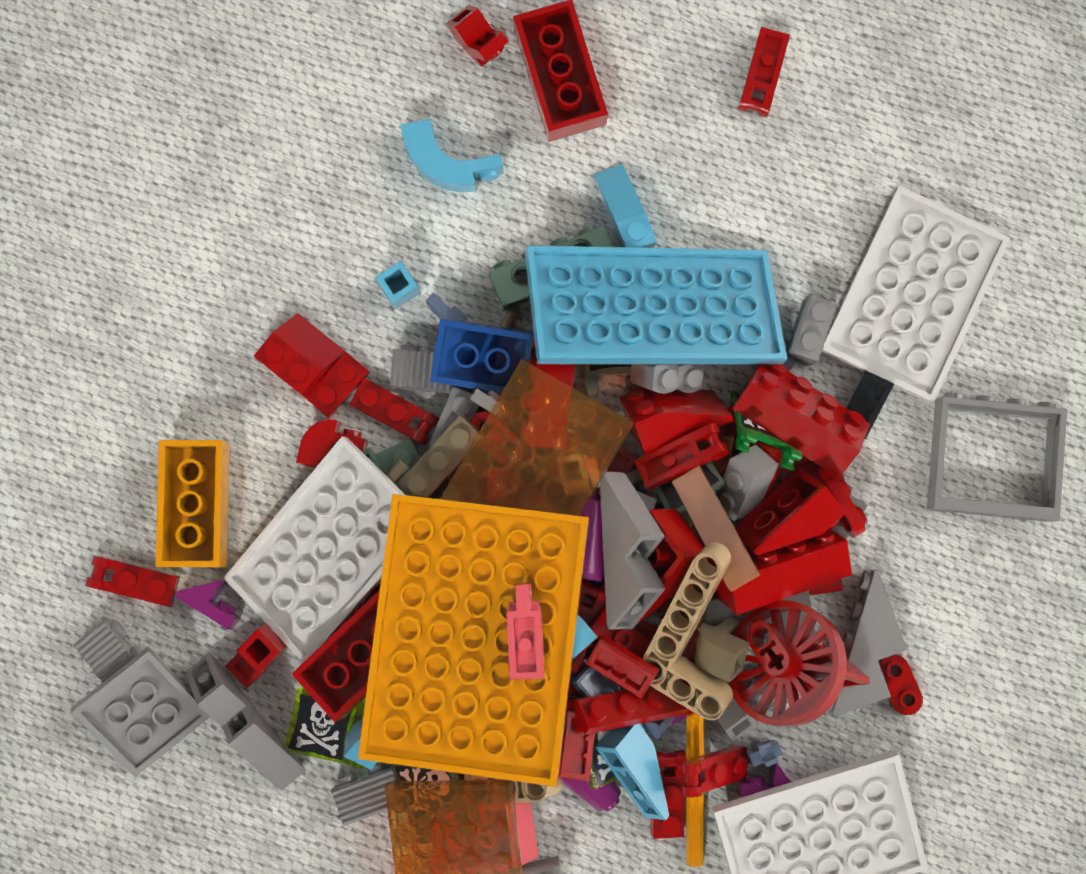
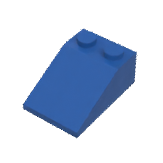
[430,319,534,397]

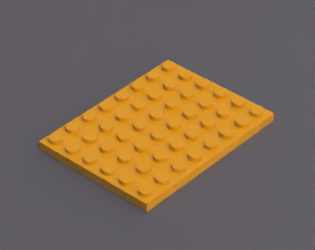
[358,494,589,787]

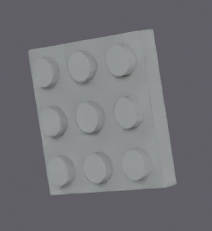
[71,647,210,777]

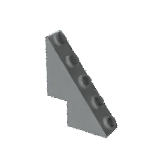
[599,471,666,629]
[827,570,907,717]
[185,653,306,791]

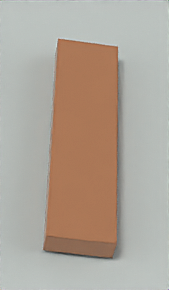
[672,465,760,592]

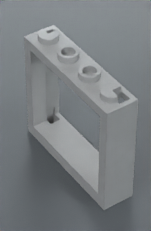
[927,393,1067,522]

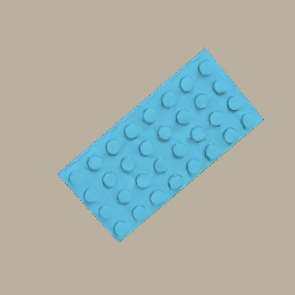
[525,246,787,364]

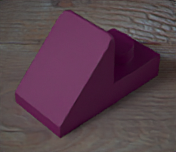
[175,580,241,630]
[736,763,791,797]

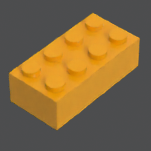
[155,440,230,567]

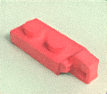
[506,584,545,680]

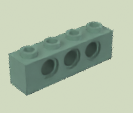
[489,225,613,311]

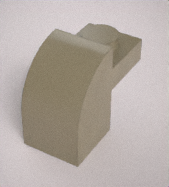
[693,617,750,683]

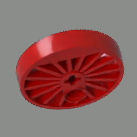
[727,600,847,727]

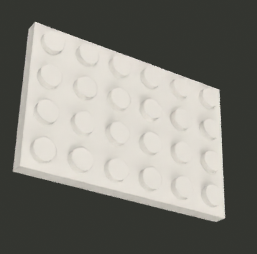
[821,185,1011,404]
[224,436,405,662]
[712,750,928,874]

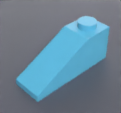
[594,164,657,248]
[595,724,669,820]

